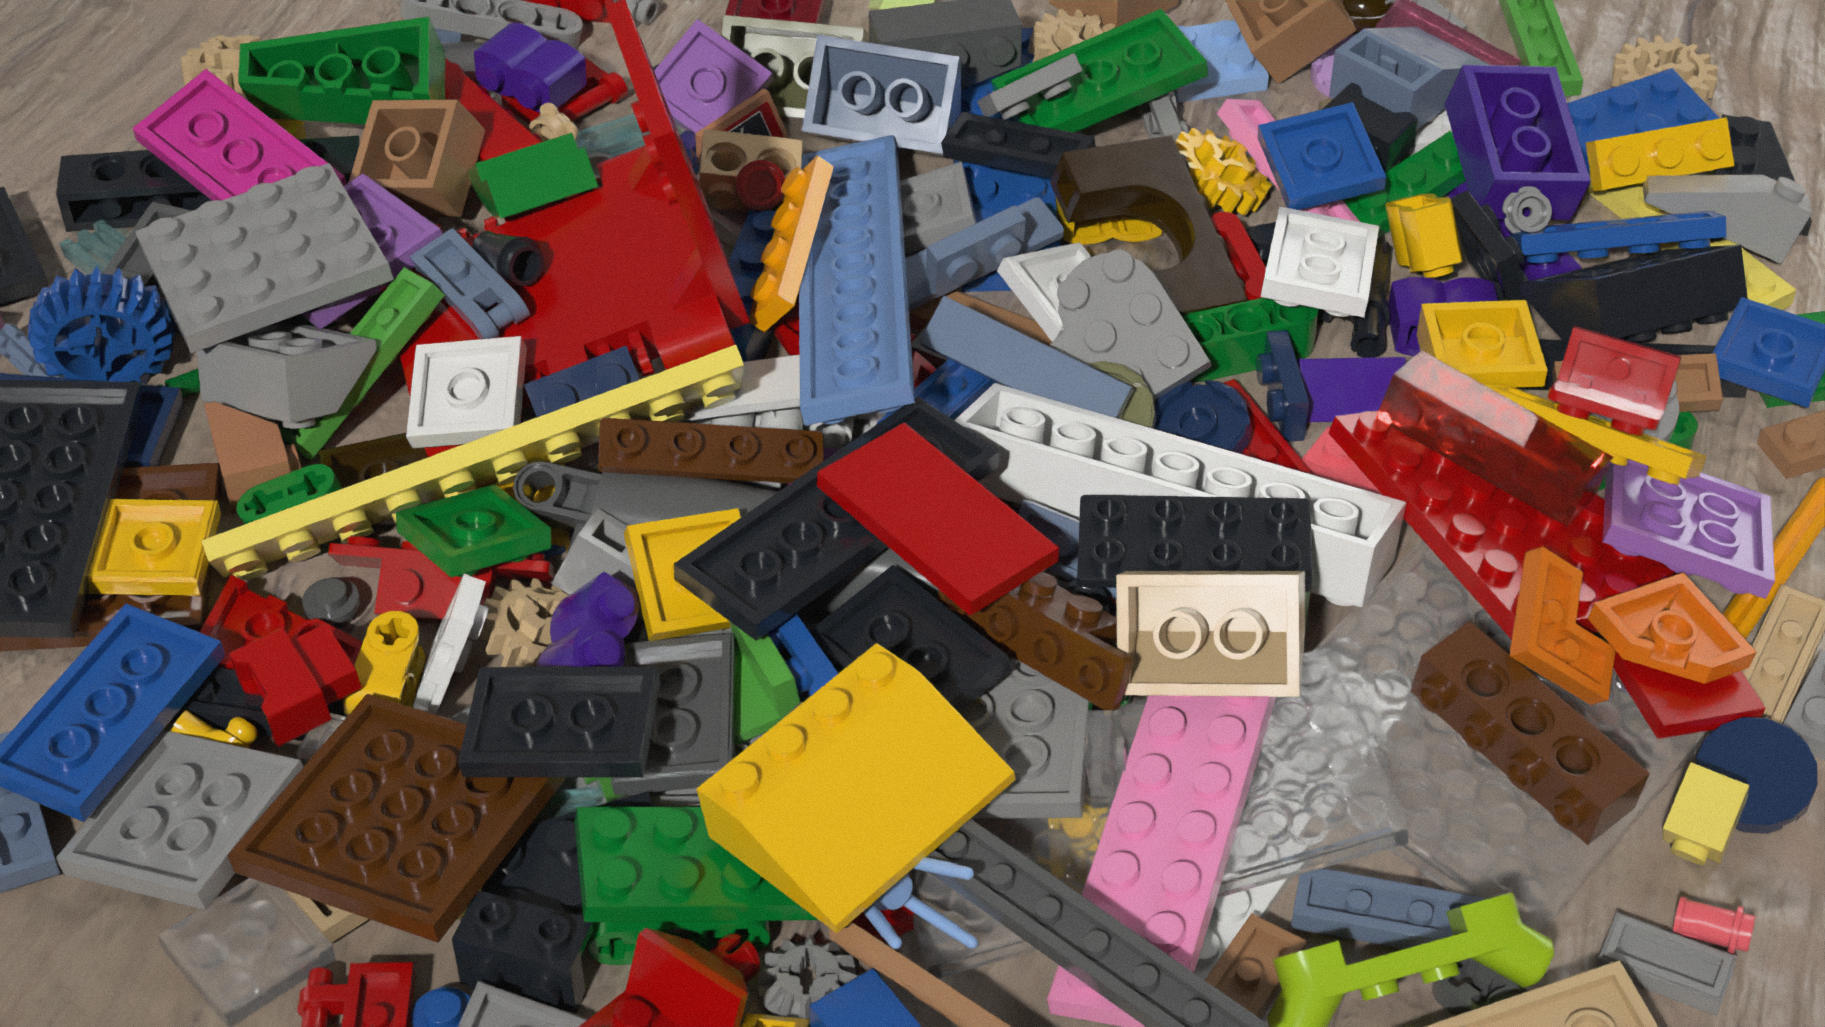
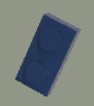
[1256,330,1309,442]
[524,346,640,417]

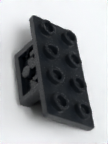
[1077,495,1313,592]

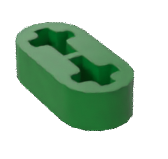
[237,464,343,525]

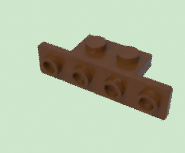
[598,418,823,483]
[937,572,1132,712]

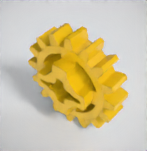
[1175,128,1271,216]

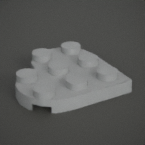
[1049,249,1212,402]

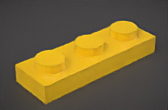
[1585,117,1735,192]

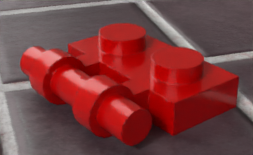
[297,962,416,1027]

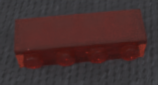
[1376,350,1613,527]

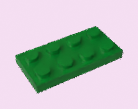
[991,8,1208,133]
[574,807,818,922]

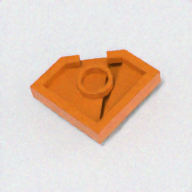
[1587,572,1757,684]

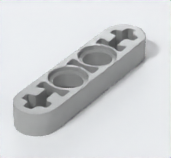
[400,0,583,49]

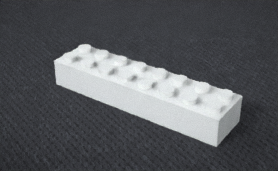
[954,383,1406,608]

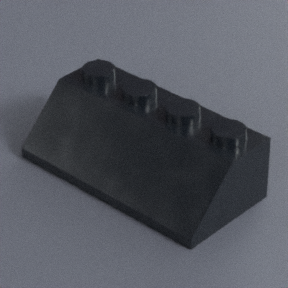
[1519,244,1748,343]

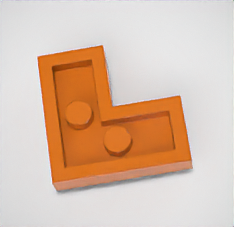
[1509,547,1615,705]

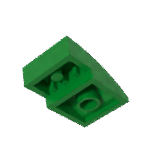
[467,133,598,219]

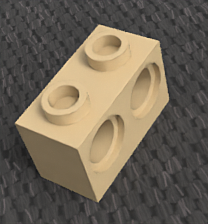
[698,129,803,212]

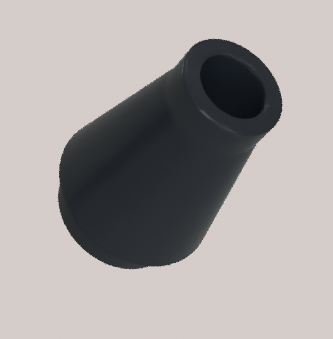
[472,231,544,288]

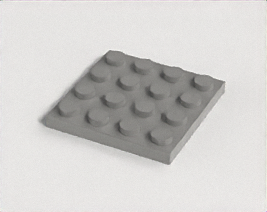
[135,163,393,353]

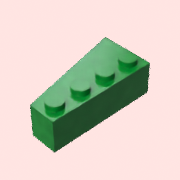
[238,16,445,124]

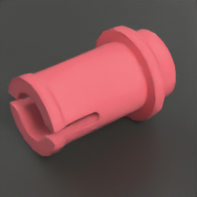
[1673,896,1756,955]

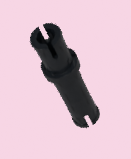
[1349,236,1391,358]

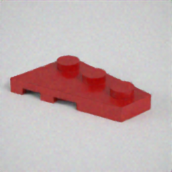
[199,575,363,701]

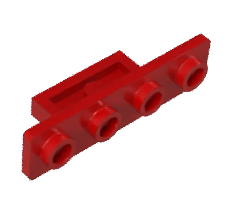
[328,536,558,623]

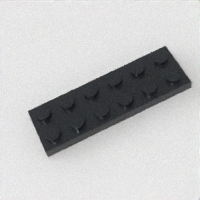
[674,397,1000,641]

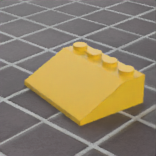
[696,643,1016,933]

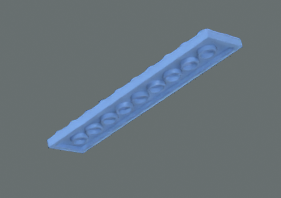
[799,135,915,426]

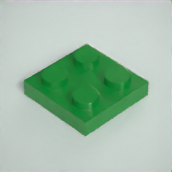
[396,484,551,577]

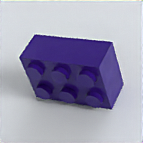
[1444,64,1591,220]

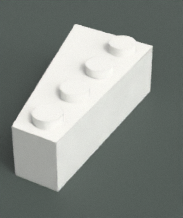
[677,355,886,449]

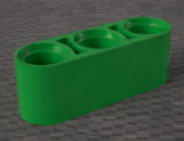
[1182,298,1319,383]

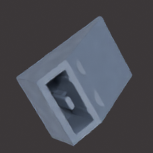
[1329,27,1490,130]

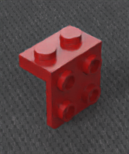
[1547,326,1682,436]

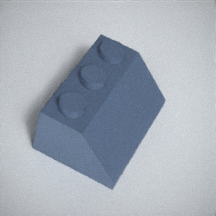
[802,35,961,157]

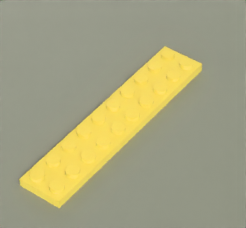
[201,345,744,581]

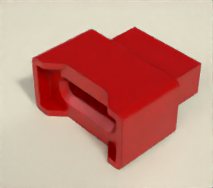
[228,623,362,747]

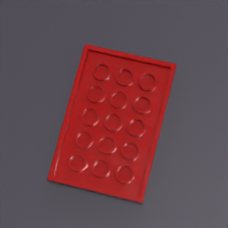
[1328,398,1677,640]

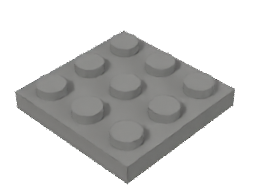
[55,730,304,911]

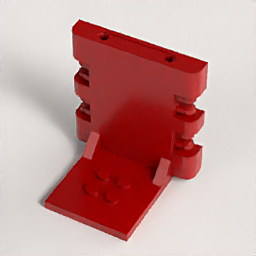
[384,0,750,457]

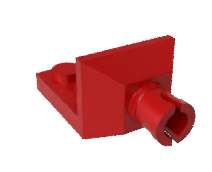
[579,928,760,1027]

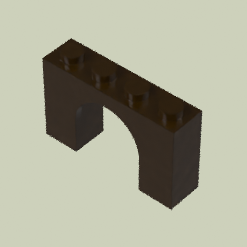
[1050,135,1248,316]

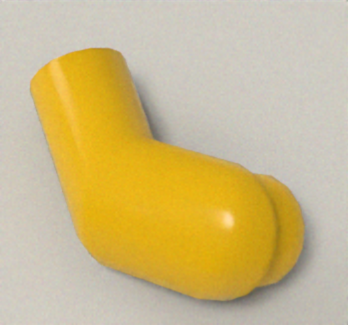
[170,710,259,749]

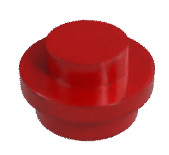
[735,160,785,211]

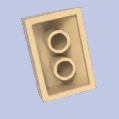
[1116,571,1305,697]

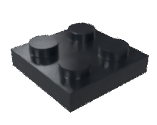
[1451,190,1533,318]

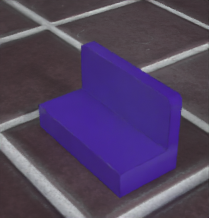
[1297,357,1406,422]

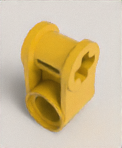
[343,611,427,716]

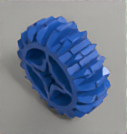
[28,266,175,384]

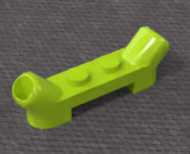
[1267,892,1555,1027]

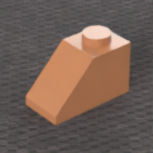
[204,401,301,514]

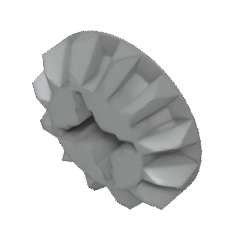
[757,933,858,1019]

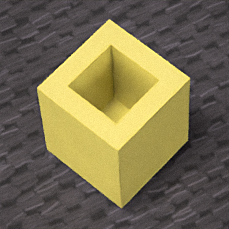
[1663,762,1749,865]

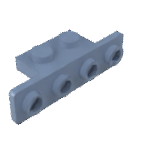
[905,197,1064,311]

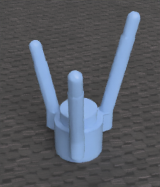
[863,857,978,949]

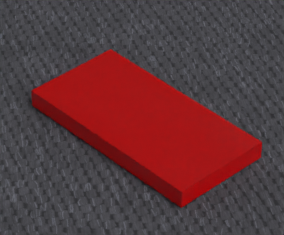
[817,422,1059,616]

